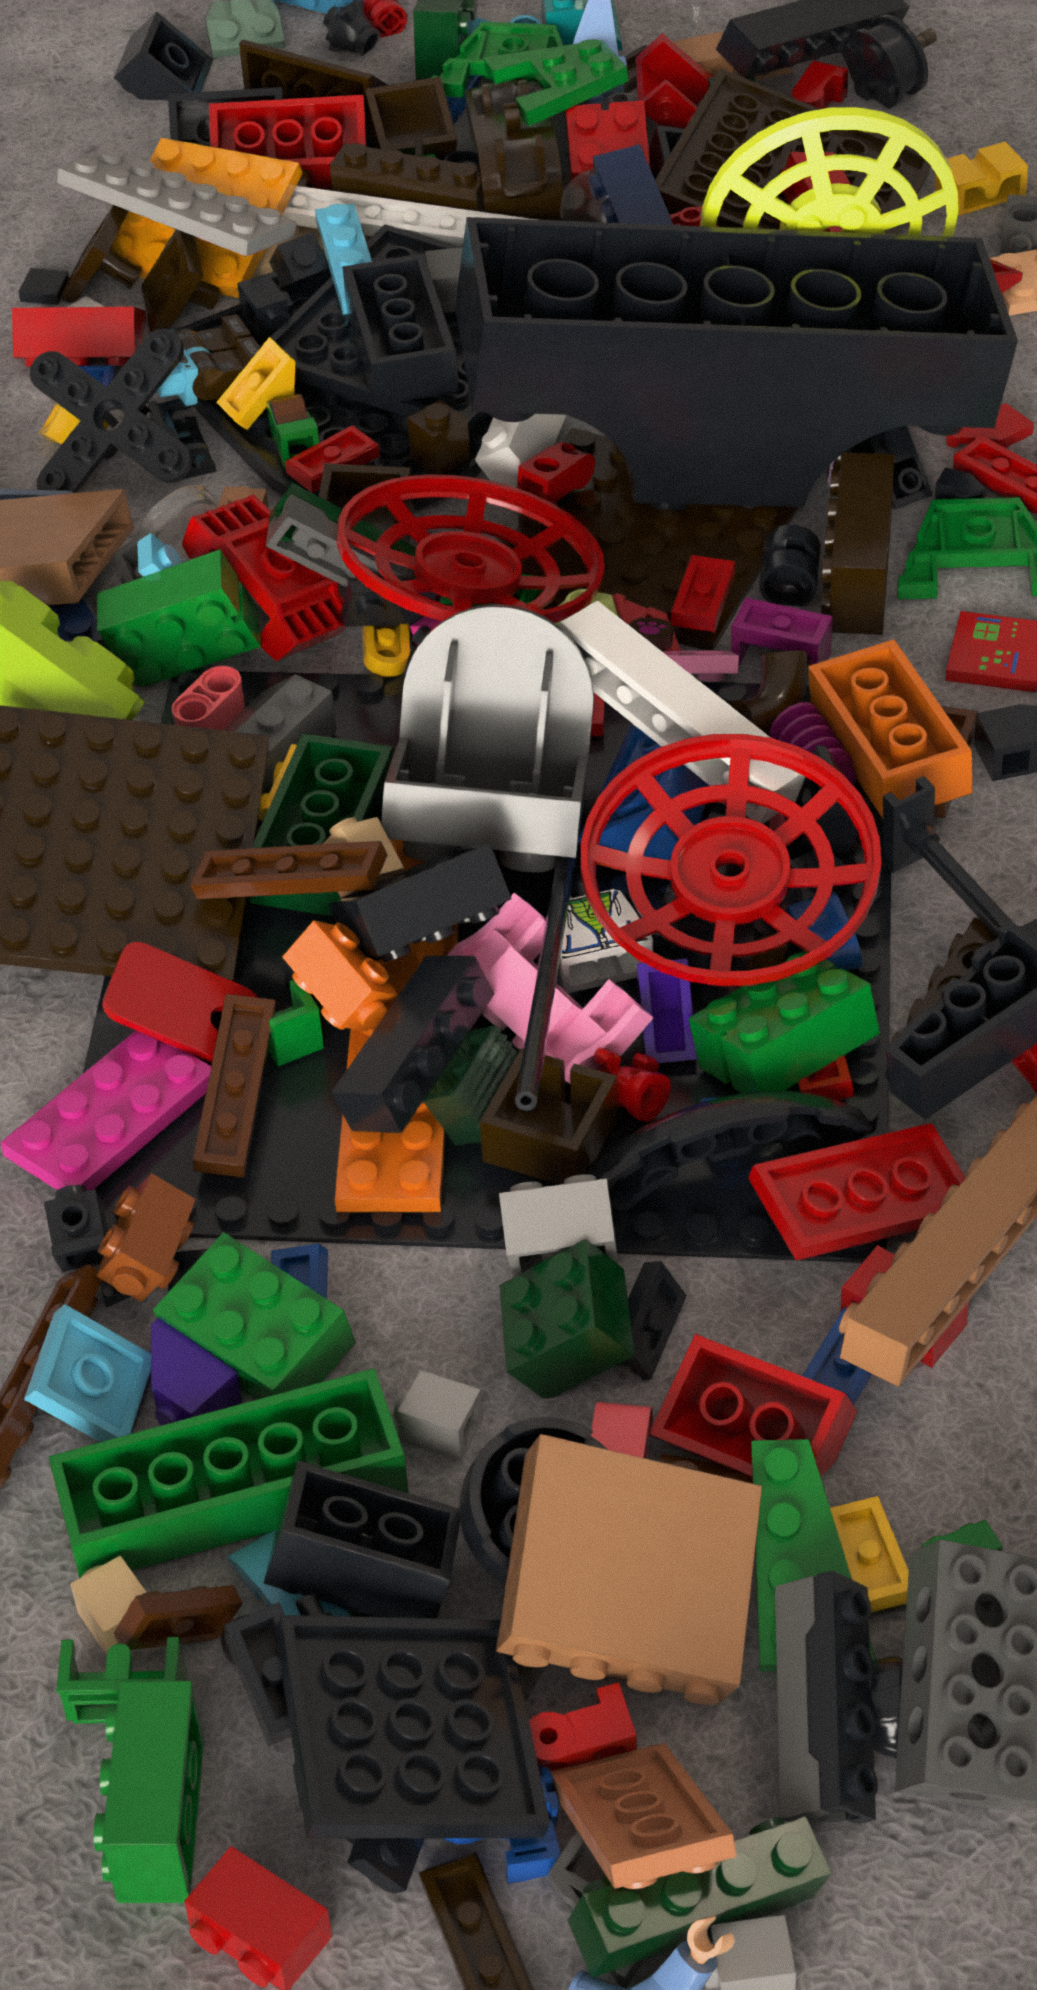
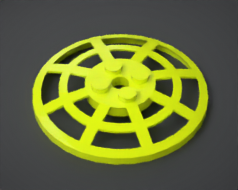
[700,107,959,237]

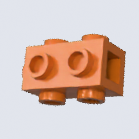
[283,920,398,1031]

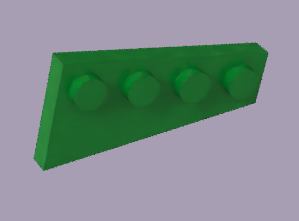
[751,1439,877,1672]

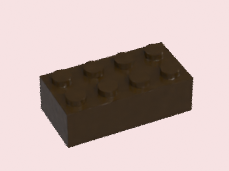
[821,452,894,635]

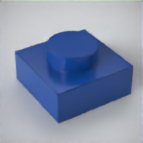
[271,1243,328,1299]

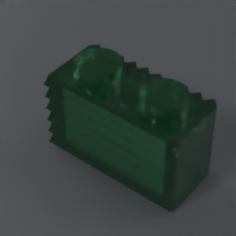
[423,1025,518,1146]

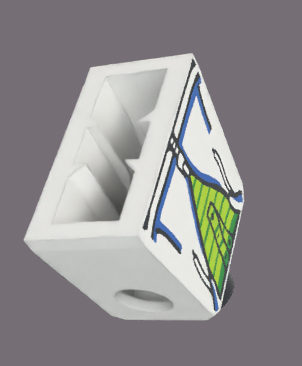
[559,882,653,993]

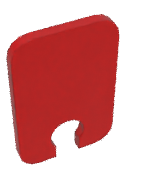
[102,942,258,1063]

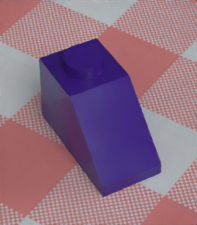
[151,1317,242,1426]

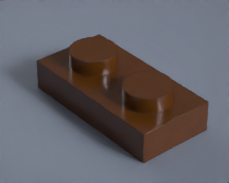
[114,1585,243,1651]

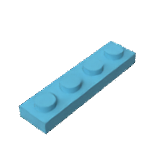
[315,203,372,315]

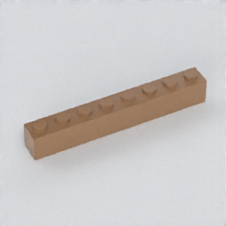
[839,1096,1037,1387]

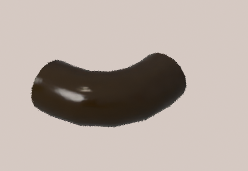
[729,651,808,736]

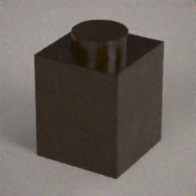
[407,400,470,475]

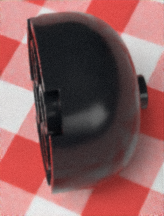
[459,1417,608,1586]

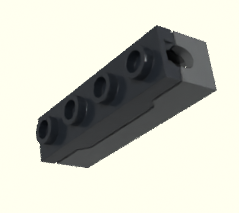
[775,1570,878,1832]

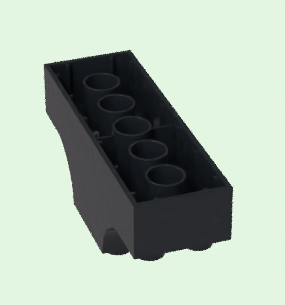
[455,217,1018,511]

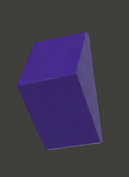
[637,958,697,1063]

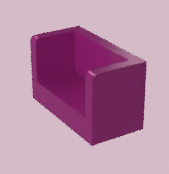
[731,598,832,666]

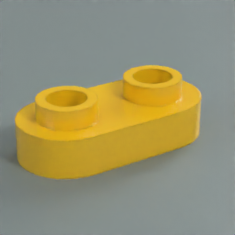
[362,624,410,677]

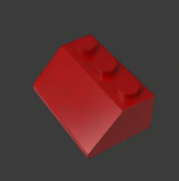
[12,307,146,367]
[649,1334,858,1478]

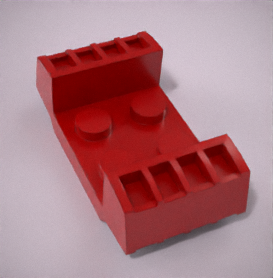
[182,494,347,662]

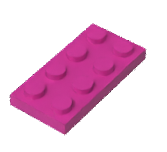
[1,1031,211,1191]

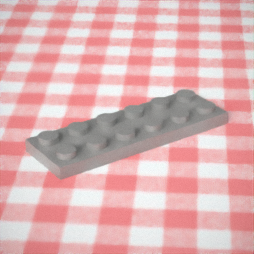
[57,148,296,256]

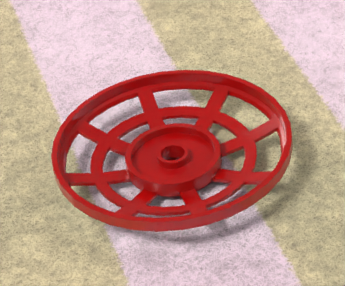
[337,474,605,623]
[581,734,881,986]

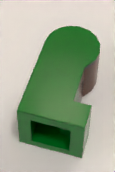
[267,394,319,469]

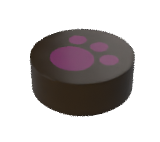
[629,618,673,652]

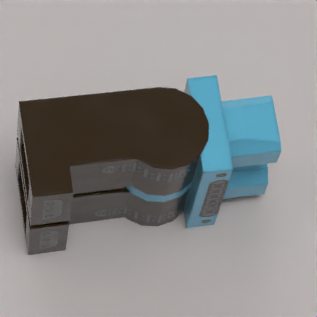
[157,314,260,406]

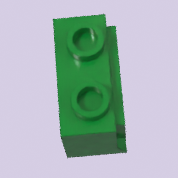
[56,1637,187,1724]

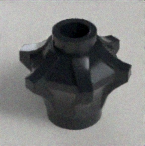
[323,0,379,56]

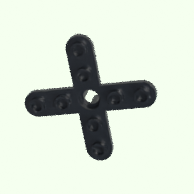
[30,329,192,493]

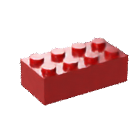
[209,95,367,190]

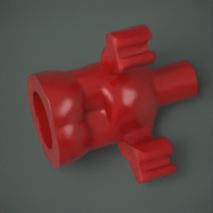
[593,1047,671,1122]

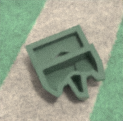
[204,0,285,58]

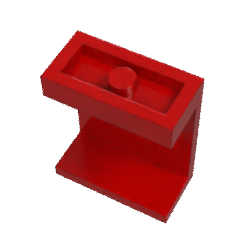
[635,33,715,129]

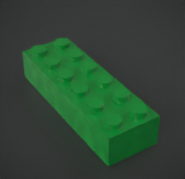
[48,1368,409,1578]

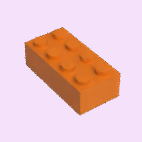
[808,639,973,818]

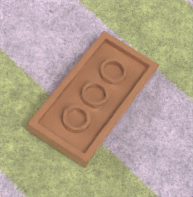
[551,1743,737,1889]

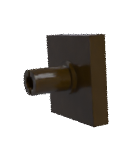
[60,205,142,303]
[141,229,220,333]

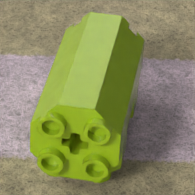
[0,581,145,720]

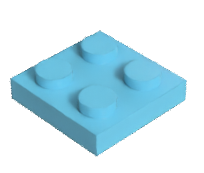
[24,1304,151,1442]

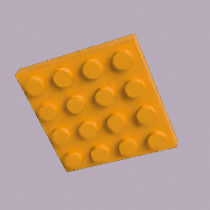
[112,138,303,298]

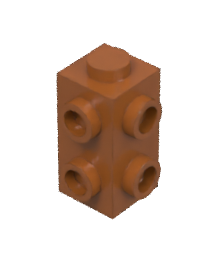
[96,1173,196,1302]

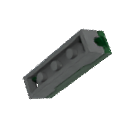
[265,483,442,602]

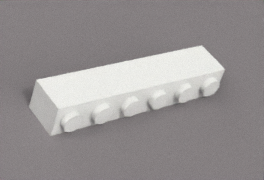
[559,601,805,824]

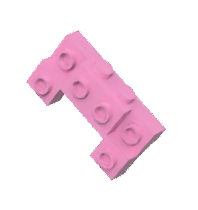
[447,893,654,1083]

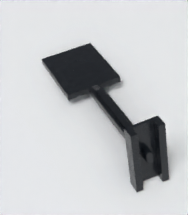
[882,776,1037,956]

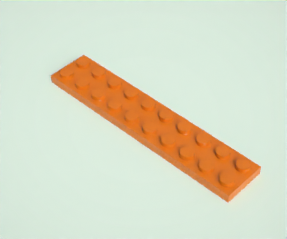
[335,839,463,1212]

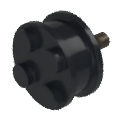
[842,14,937,109]

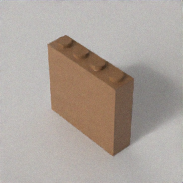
[0,489,134,605]
[496,1434,762,1705]

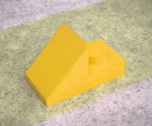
[217,337,296,430]

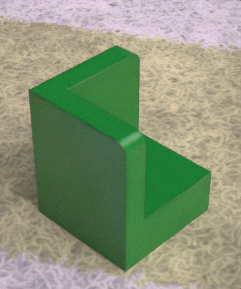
[268,980,324,1066]

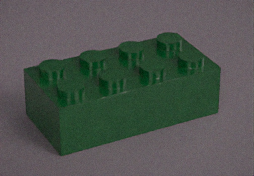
[250,733,393,916]

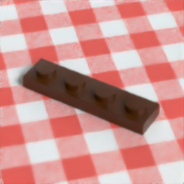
[190,841,388,899]
[193,994,276,1178]

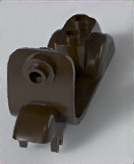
[465,79,565,221]

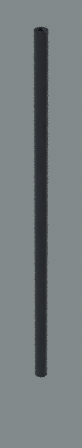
[515,822,582,1111]

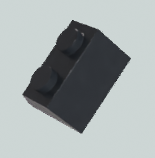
[114,11,213,101]

